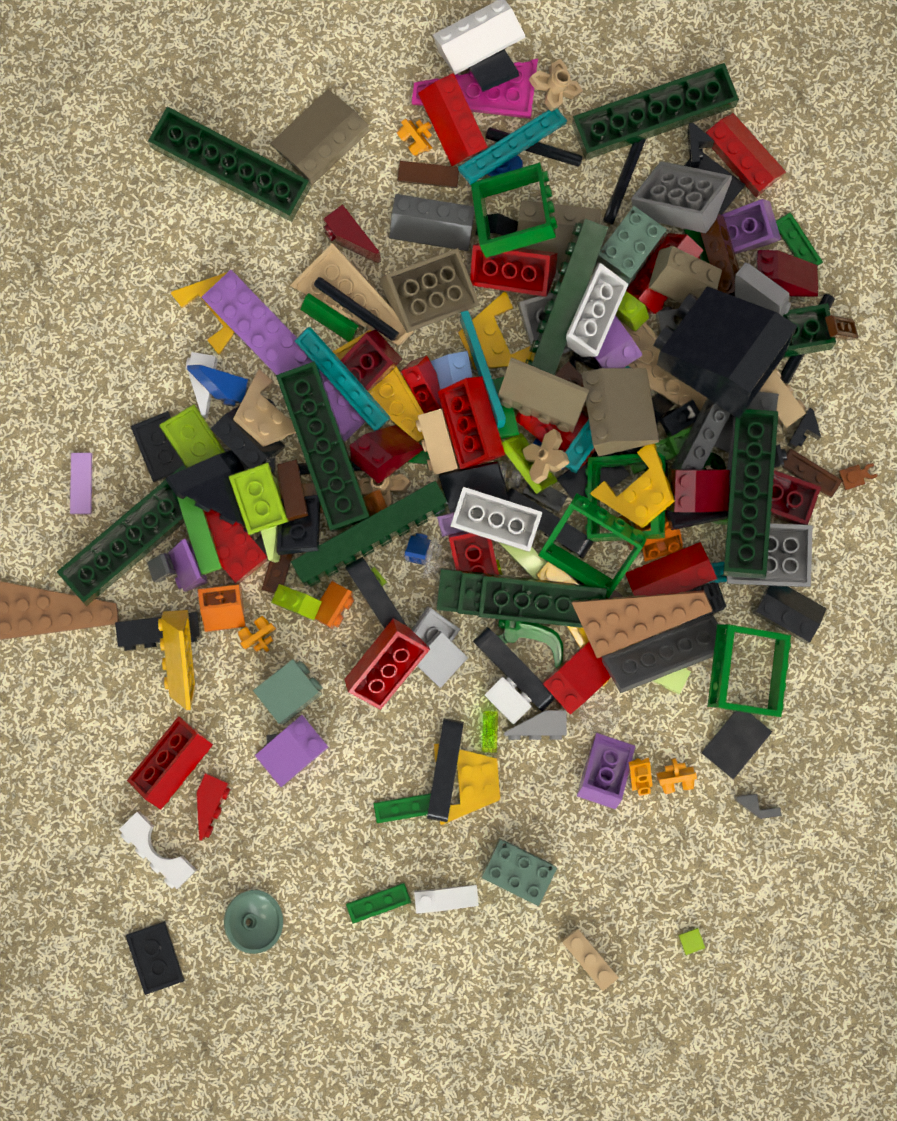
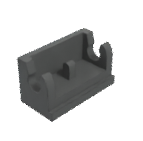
[522,484,568,514]

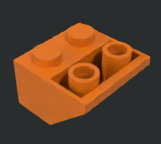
[633,513,684,562]
[315,581,355,630]
[198,584,246,632]

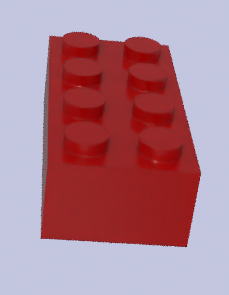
[204,509,268,585]

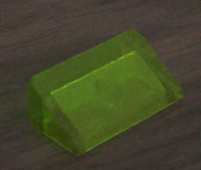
[482,711,498,753]

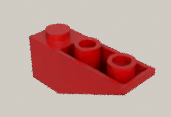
[401,355,442,414]
[197,773,231,841]

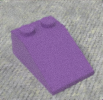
[722,199,781,254]
[593,315,643,368]
[168,539,208,592]
[255,715,329,787]
[577,733,635,810]

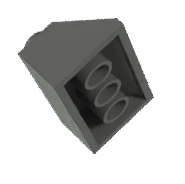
[389,194,475,251]

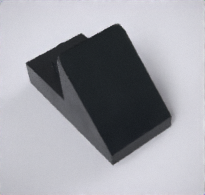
[687,123,715,168]
[659,399,700,437]
[787,408,821,449]

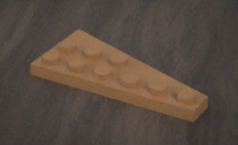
[0,581,119,640]
[572,590,713,658]

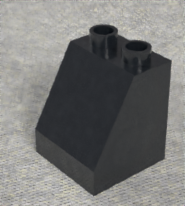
[653,286,797,419]

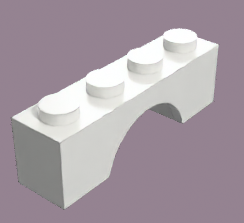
[119,811,197,889]

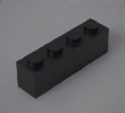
[115,612,202,651]

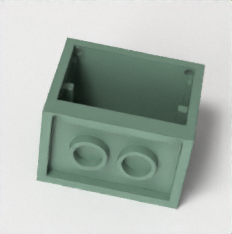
[595,206,667,288]
[253,659,323,725]
[481,838,557,906]

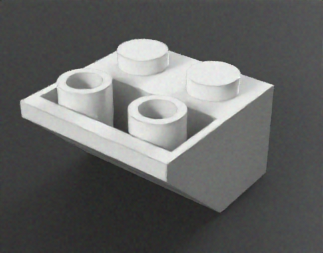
[484,677,532,725]

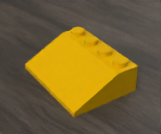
[158,610,195,710]

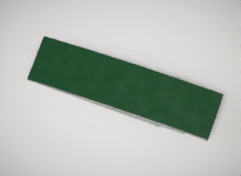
[436,568,607,628]

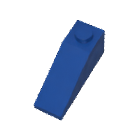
[187,365,248,406]
[404,533,431,565]

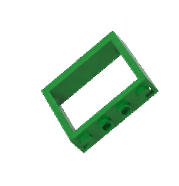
[471,162,558,258]
[585,452,665,542]
[538,493,648,598]
[707,624,791,717]

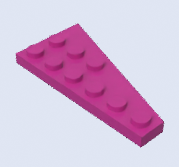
[412,58,538,119]

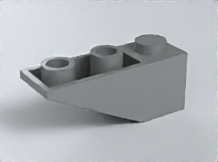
[504,710,567,740]

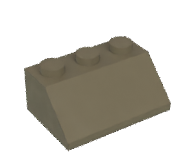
[648,246,722,304]

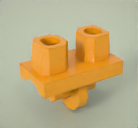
[397,118,433,156]
[238,616,276,652]
[628,758,653,796]
[656,758,697,794]

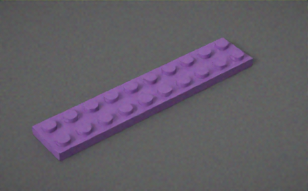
[202,270,366,442]

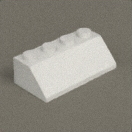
[433,0,526,75]
[566,263,628,357]
[450,487,542,552]

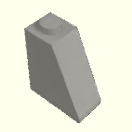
[735,262,791,316]

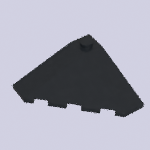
[165,450,248,533]

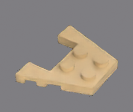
[233,369,296,447]

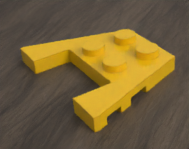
[171,272,235,355]
[458,291,532,370]
[590,443,675,528]
[434,744,500,825]

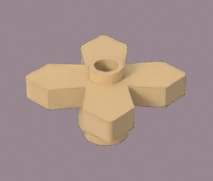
[529,59,583,111]
[523,429,569,484]
[359,474,411,507]

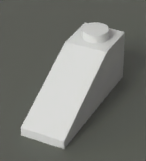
[186,352,218,419]
[414,885,479,914]

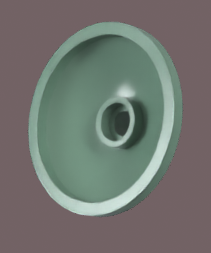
[224,890,283,954]

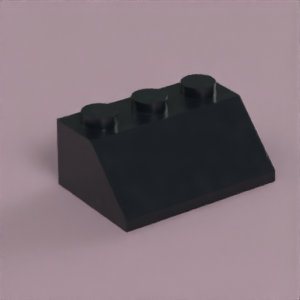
[210,405,286,469]
[753,586,827,644]

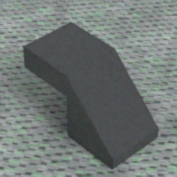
[147,553,176,583]
[734,794,782,819]

